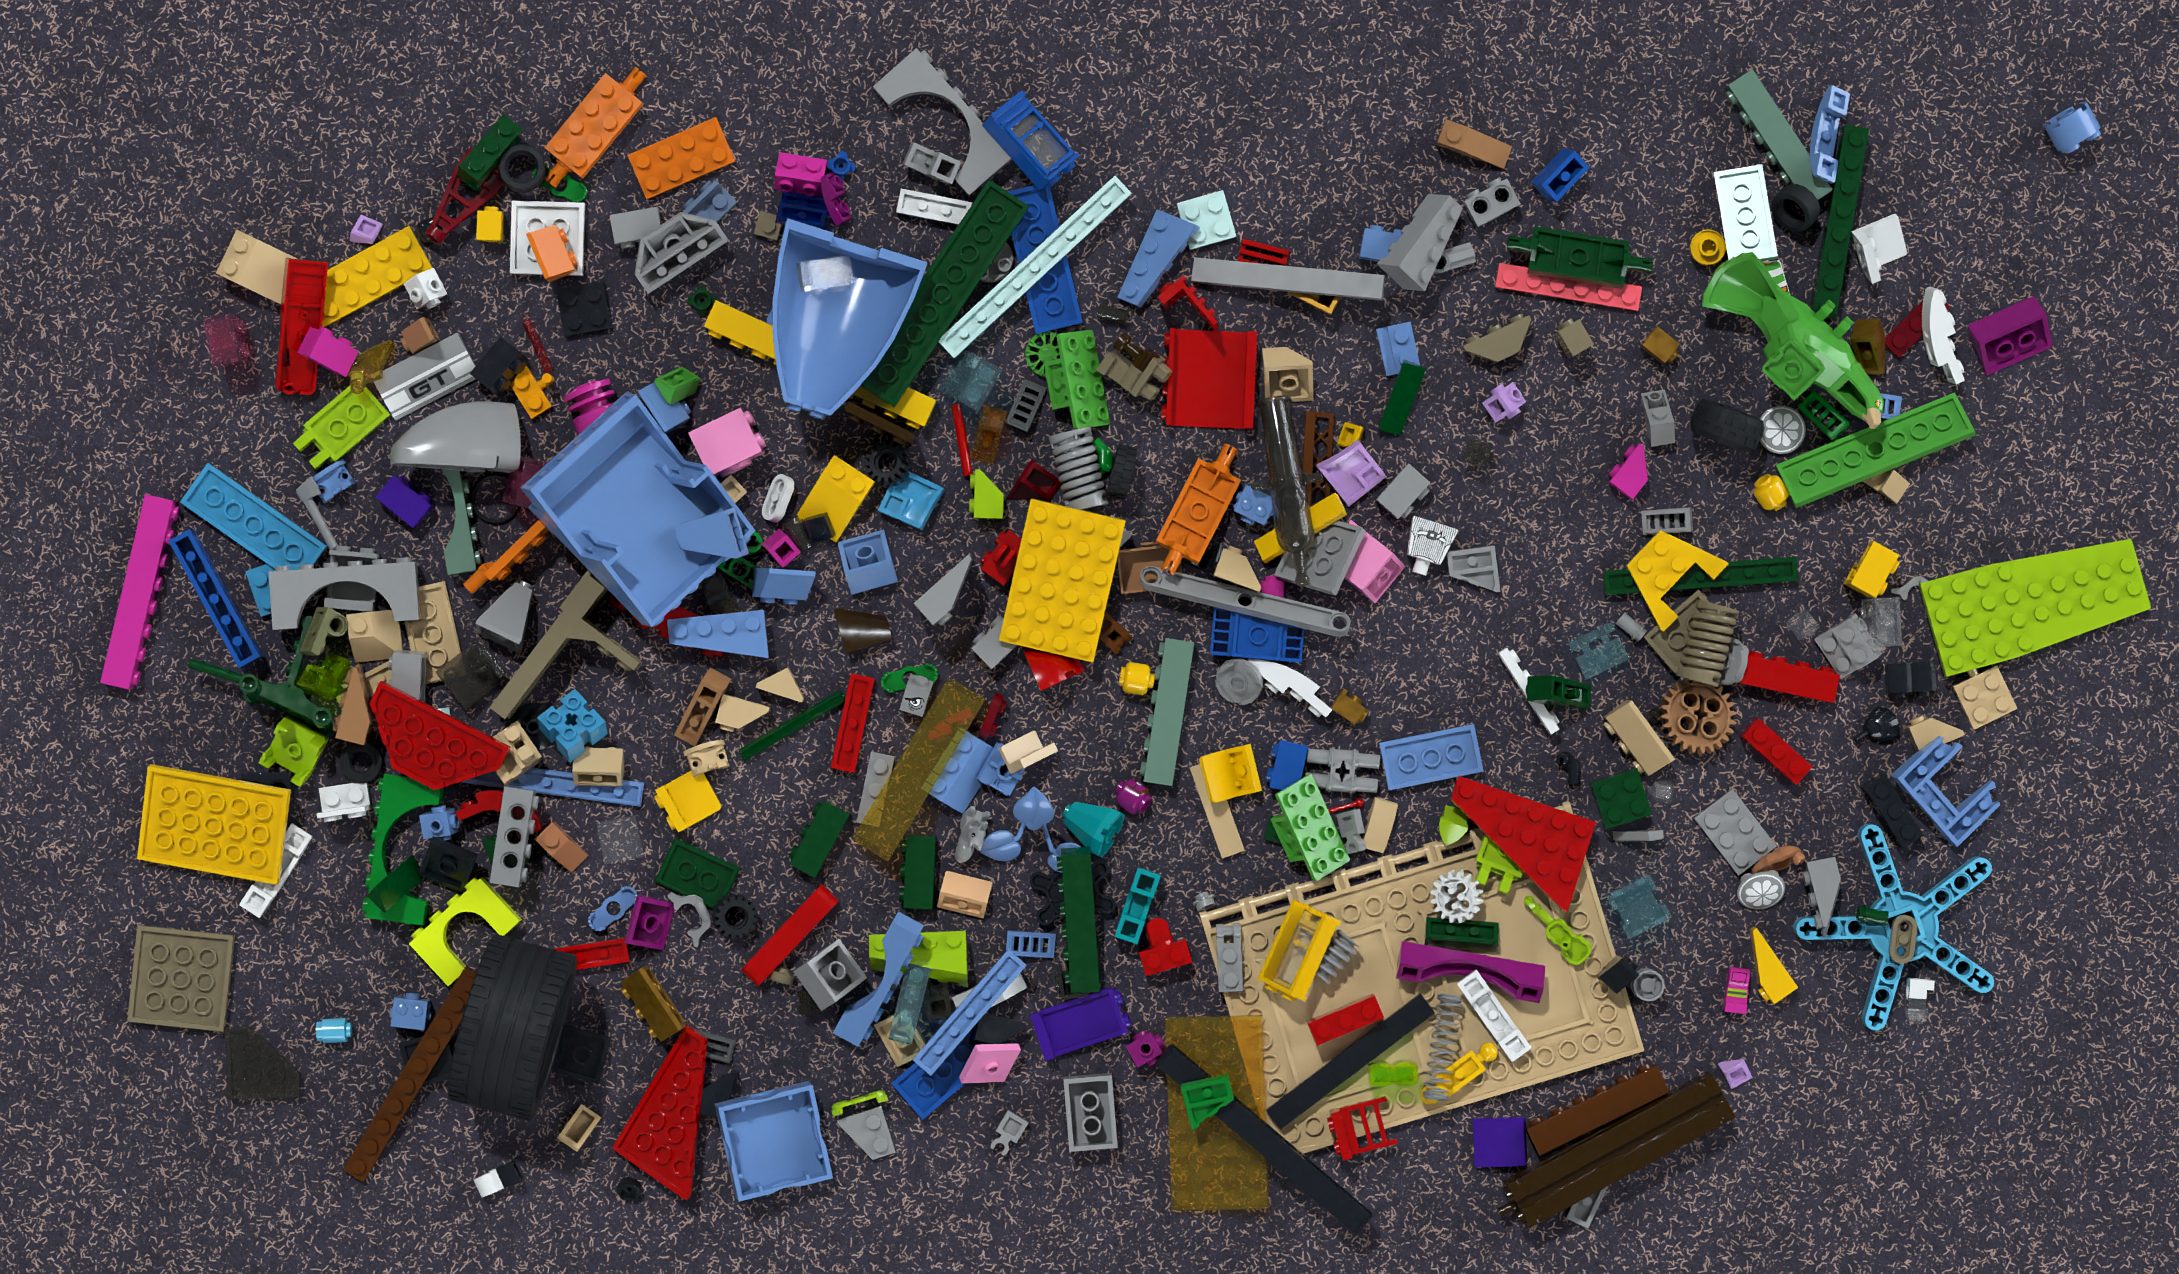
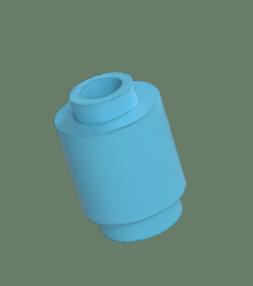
[316,1018,352,1043]

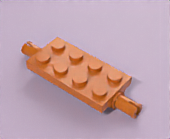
[544,67,647,188]
[1155,444,1241,575]
[463,519,549,594]

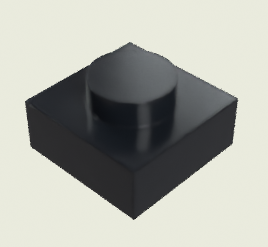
[803,512,836,543]

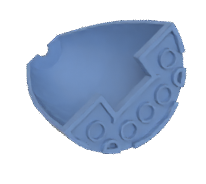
[772,218,927,420]

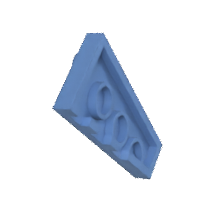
[1118,209,1200,308]
[667,610,769,658]

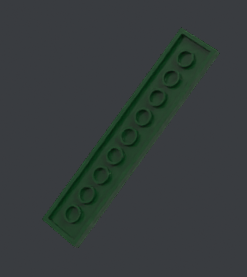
[861,179,1029,408]

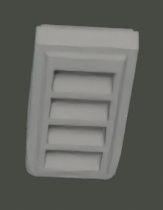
[1641,507,1693,535]

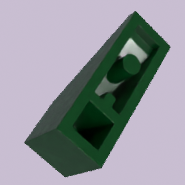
[1526,675,1591,709]

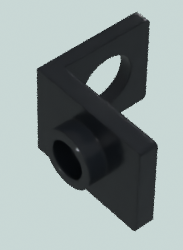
[1181,542,1224,573]

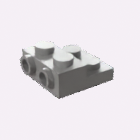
[1814,613,1882,679]

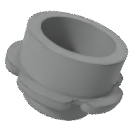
[1193,892,1215,912]

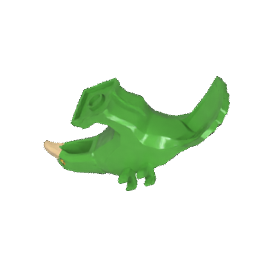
[1702,252,1884,429]

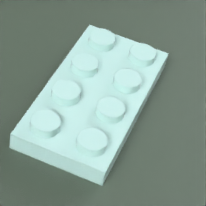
[1714,164,1778,261]

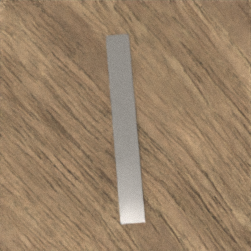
[1191,257,1386,301]

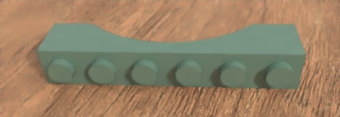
[441,469,482,575]

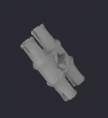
[1305,747,1380,795]

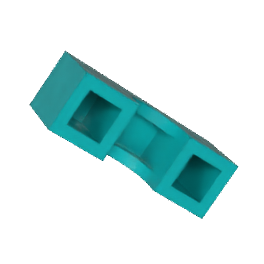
[1114,867,1161,944]

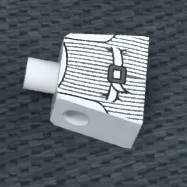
[1407,516,1458,576]

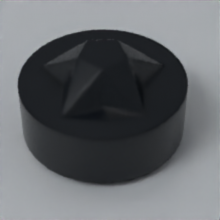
[617,1177,642,1201]

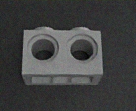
[1463,177,1521,229]

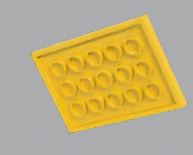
[999,498,1126,662]
[137,764,291,885]

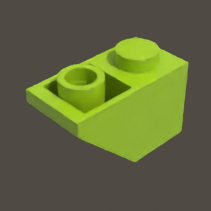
[969,469,1004,519]

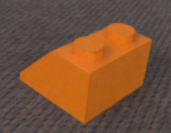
[526,225,578,282]

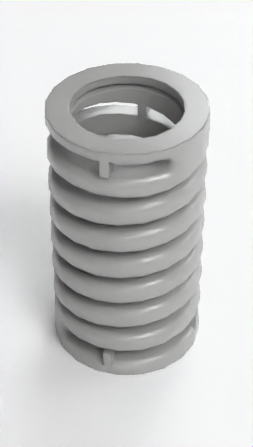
[1049,427,1109,510]

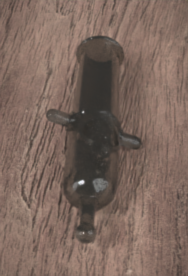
[1251,396,1323,587]

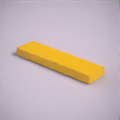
[1254,493,1347,563]

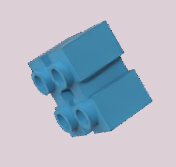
[537,689,608,763]

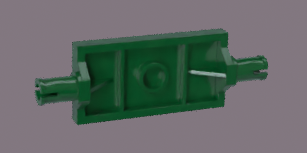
[1507,226,1653,289]

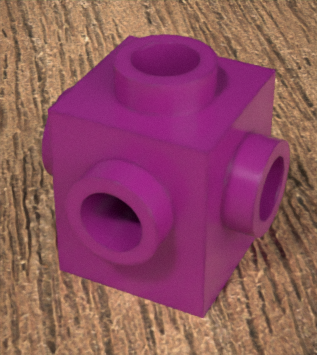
[1125,1030,1165,1068]

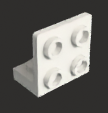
[1851,214,1907,284]
[316,782,372,822]

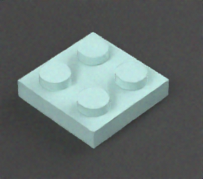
[1177,190,1236,250]

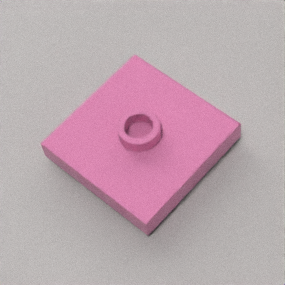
[959,1043,1021,1083]

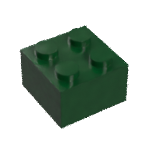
[1589,768,1652,829]

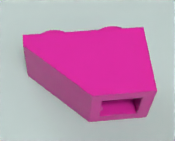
[1608,443,1648,500]

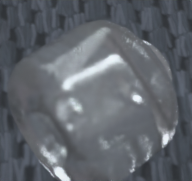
[1649,779,1674,804]

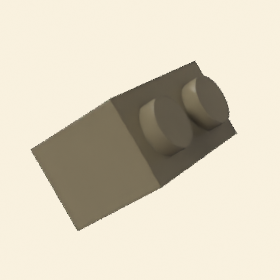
[1554,318,1594,359]

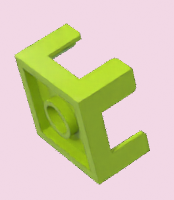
[259,715,329,787]

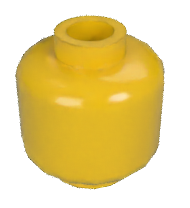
[1753,474,1789,511]
[1119,662,1155,695]

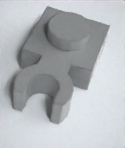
[1337,809,1366,854]
[991,1110,1029,1156]

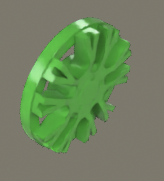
[1025,331,1060,377]

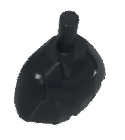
[1853,706,1900,742]

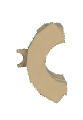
[683,740,730,777]

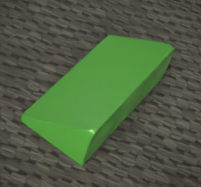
[654,367,701,405]

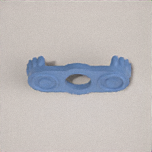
[588,886,637,931]

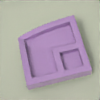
[1316,440,1387,506]

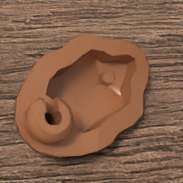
[1751,846,1805,874]

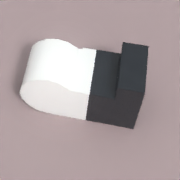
[474,1160,523,1197]

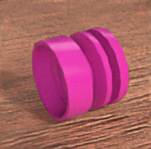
[562,378,616,435]

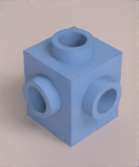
[419,805,460,841]

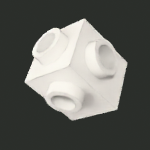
[404,268,447,309]

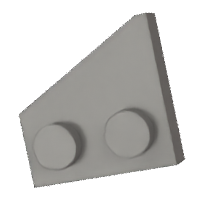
[1446,545,1501,592]
[837,1106,896,1160]

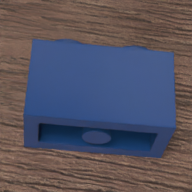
[1530,148,1590,202]
[1265,740,1308,790]

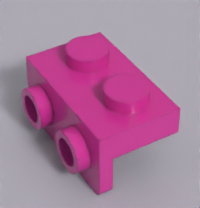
[774,152,827,197]

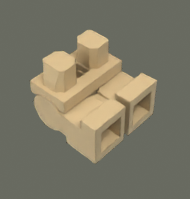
[493,721,542,786]

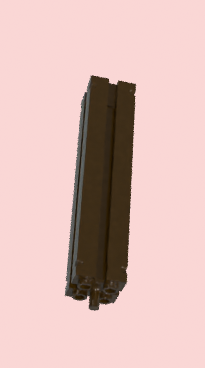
[1497,1071,1736,1228]

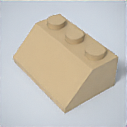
[1603,700,1675,776]

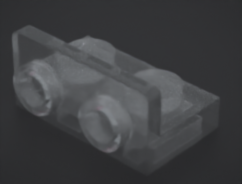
[1861,597,1902,647]

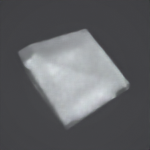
[1786,609,1820,646]

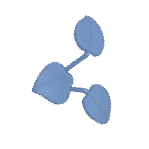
[980,786,1081,873]

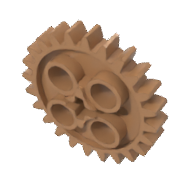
[1658,679,1737,755]

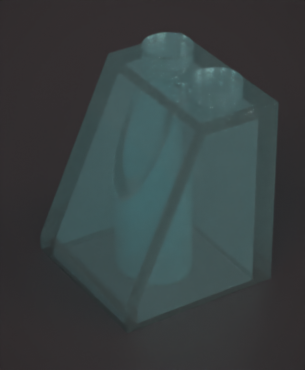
[938,349,1004,414]

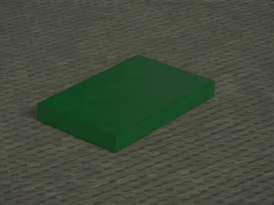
[654,837,740,908]

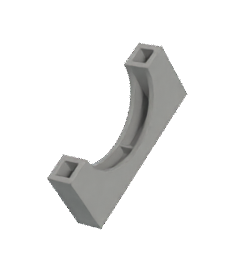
[269,557,421,630]

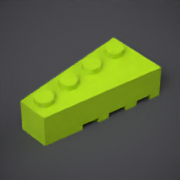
[869,931,968,987]

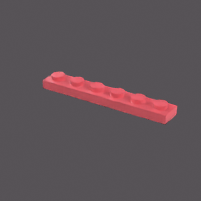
[1495,263,1642,311]

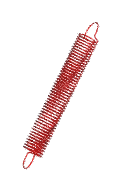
[522,313,553,375]

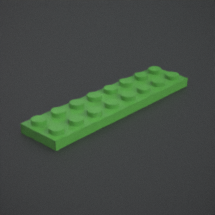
[1776,392,1975,508]

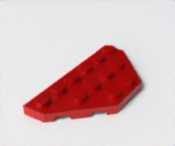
[369,681,511,790]

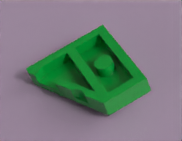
[1181,1074,1234,1130]

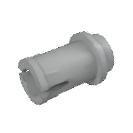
[1615,612,1647,642]

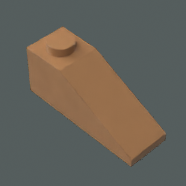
[1436,119,1512,169]
[674,668,731,746]

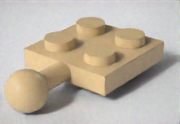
[1952,665,2017,730]

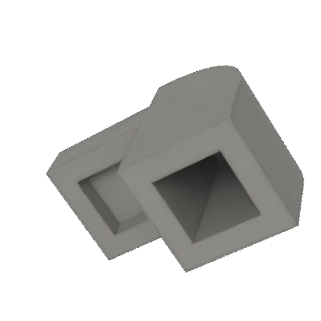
[903,142,961,184]

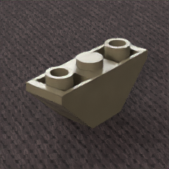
[1462,314,1531,363]

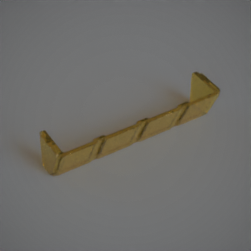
[853,678,987,862]

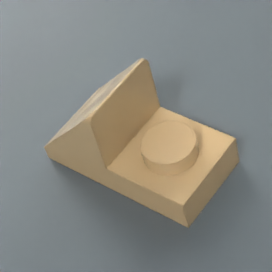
[1862,470,1910,504]

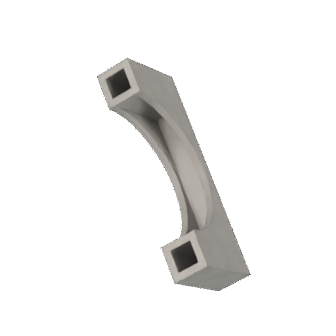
[873,48,1012,197]

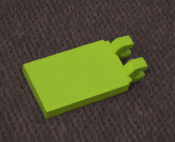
[293,378,390,470]
[1474,834,1523,894]

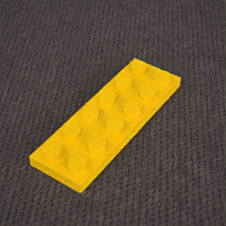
[322,226,433,328]

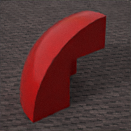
[1022,646,1085,691]

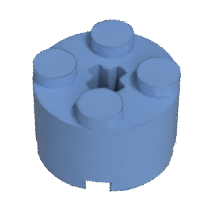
[2043,101,2101,153]

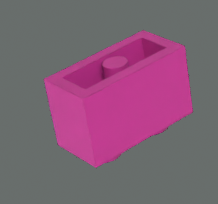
[297,326,359,377]

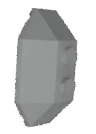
[635,212,729,294]

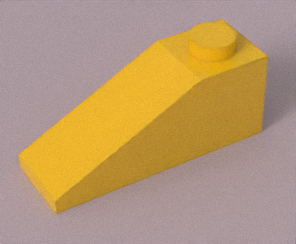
[1750,927,1798,1004]

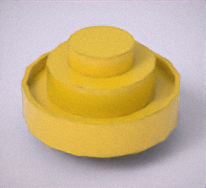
[1689,229,1726,266]

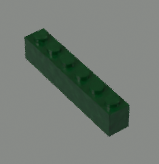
[1057,846,1100,993]

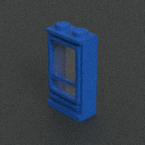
[982,90,1080,190]

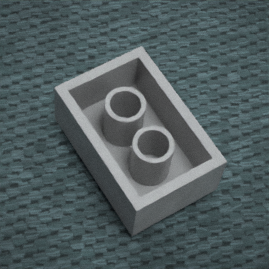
[1063,1073,1118,1152]

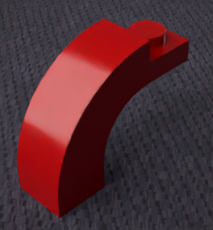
[456,790,543,839]

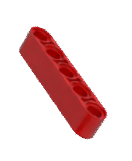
[741,884,839,986]

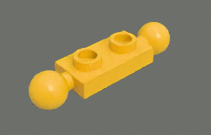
[1420,1042,1498,1105]

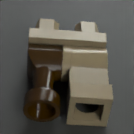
[1097,332,1172,401]

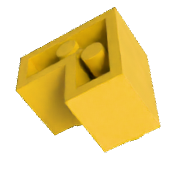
[1843,541,1900,598]

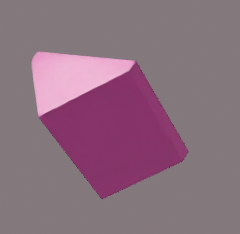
[624,894,674,950]

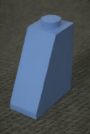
[674,507,749,559]

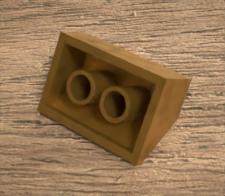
[620,964,687,1042]

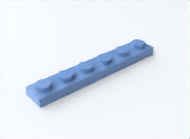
[913,949,1027,1076]

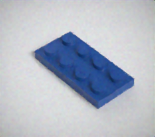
[891,1029,975,1120]

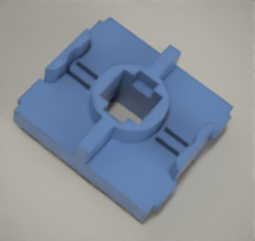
[977,742,1026,796]

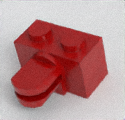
[980,530,1022,586]
[1139,918,1192,976]

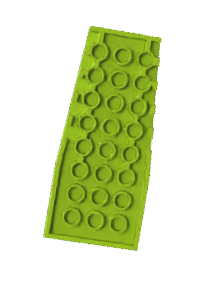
[1918,539,2151,677]

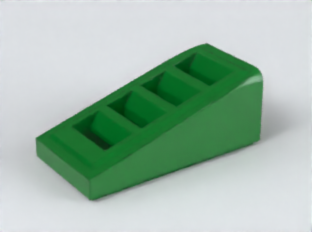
[1797,390,1850,442]

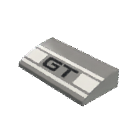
[371,333,476,421]

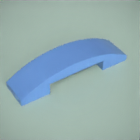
[1810,85,1850,184]

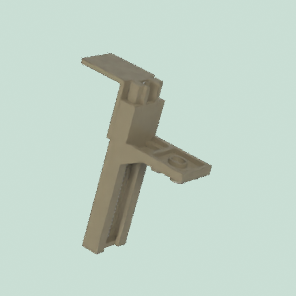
[489,570,644,719]

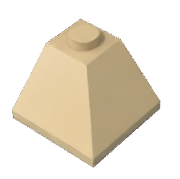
[1262,347,1313,404]
[1213,546,1261,592]
[346,610,403,663]

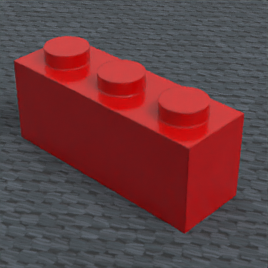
[1739,718,1813,785]
[1306,994,1384,1046]

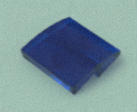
[775,192,829,230]

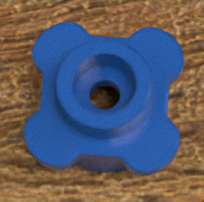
[827,151,856,180]

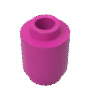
[1260,576,1284,598]

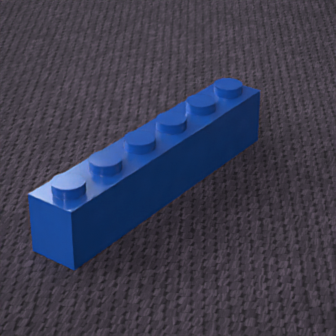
[169,529,265,668]

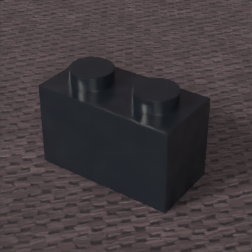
[470,336,529,397]

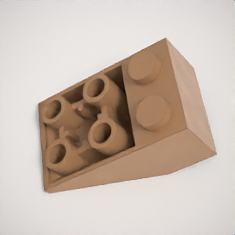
[333,663,375,745]

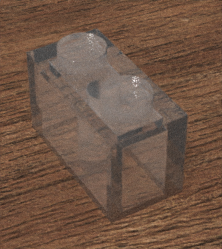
[796,255,854,296]

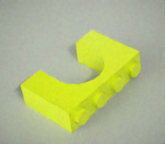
[409,877,522,986]

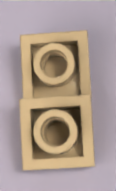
[1362,797,1398,853]

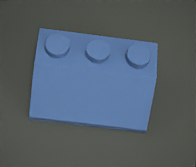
[922,727,993,814]

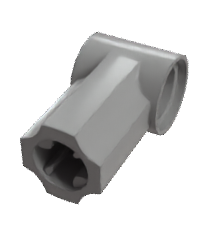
[1434,242,1476,274]

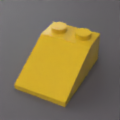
[796,455,876,542]

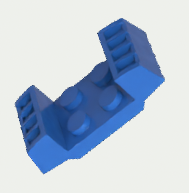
[1210,607,1305,663]

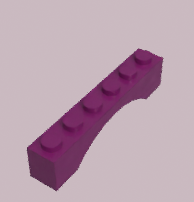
[1396,941,1545,1003]

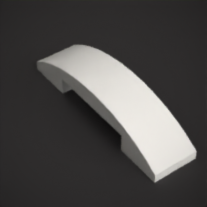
[239,823,313,918]
[1457,970,1531,1062]

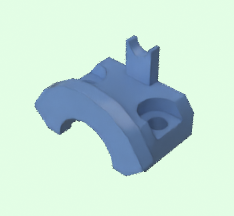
[313,459,356,503]

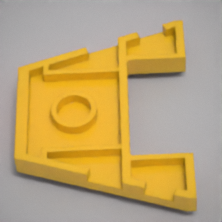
[1626,530,1729,632]

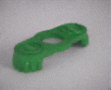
[532,165,587,203]
[881,663,938,693]

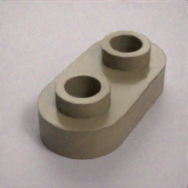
[1888,915,1917,964]

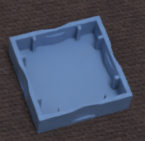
[715,1081,833,1202]

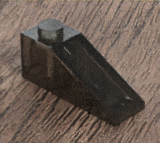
[922,977,953,1032]

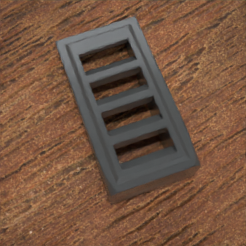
[1005,379,1047,433]

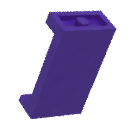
[1030,986,1132,1061]

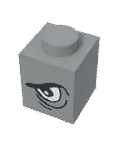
[899,675,933,717]

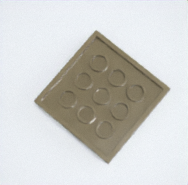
[127,925,235,1032]

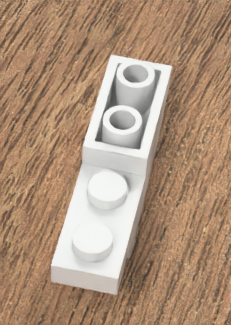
[1922,287,1965,385]
[1247,658,1332,718]

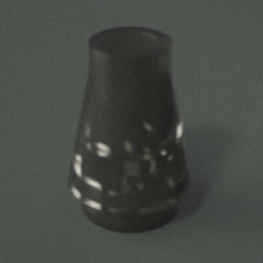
[781,515,813,552]

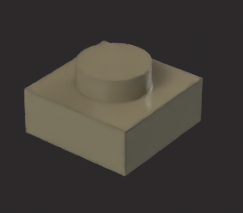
[754,211,784,241]

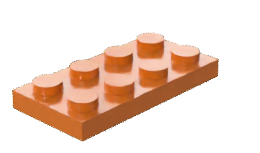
[627,117,736,200]

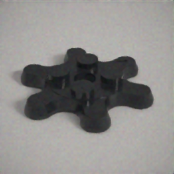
[1029,860,1116,925]

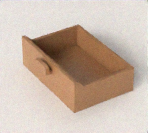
[1117,542,1182,594]

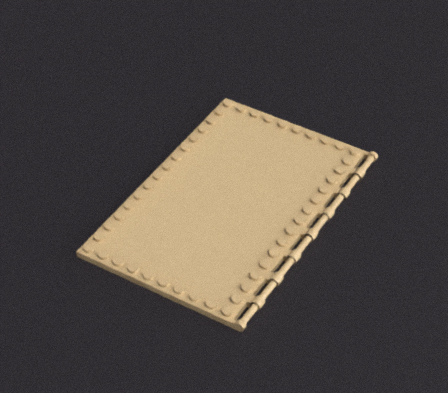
[1199,801,1644,1154]

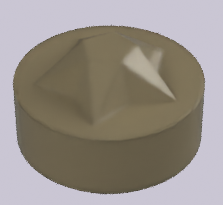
[769,967,795,985]

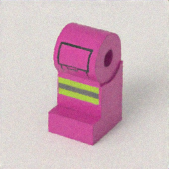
[1722,967,1750,1014]

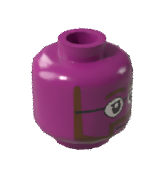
[1115,779,1152,814]

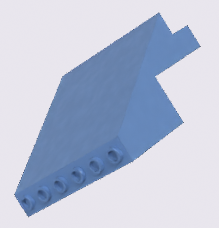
[521,392,756,627]

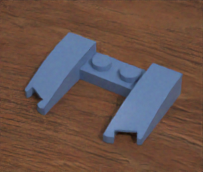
[1890,736,2000,847]

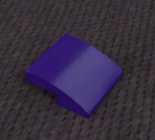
[1473,1117,1527,1167]

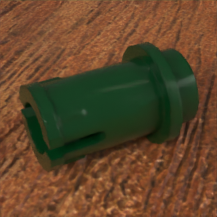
[1856,905,1889,926]

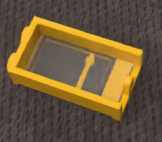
[1257,899,1341,1002]

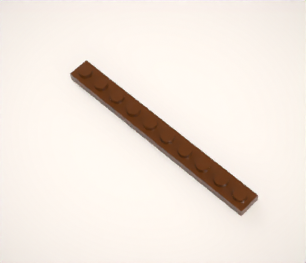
[343,966,477,1182]

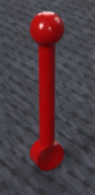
[1328,798,1364,814]

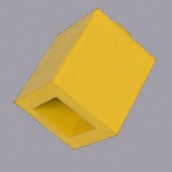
[476,206,504,242]

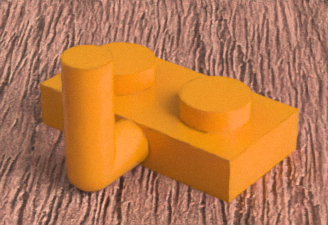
[510,366,554,419]

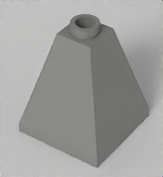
[475,580,533,653]

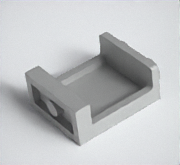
[324,545,381,612]

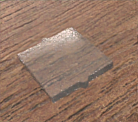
[596,815,644,864]

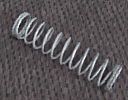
[1422,994,1463,1101]

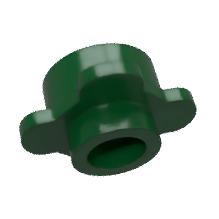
[688,286,717,315]

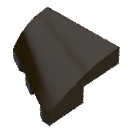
[833,608,893,654]

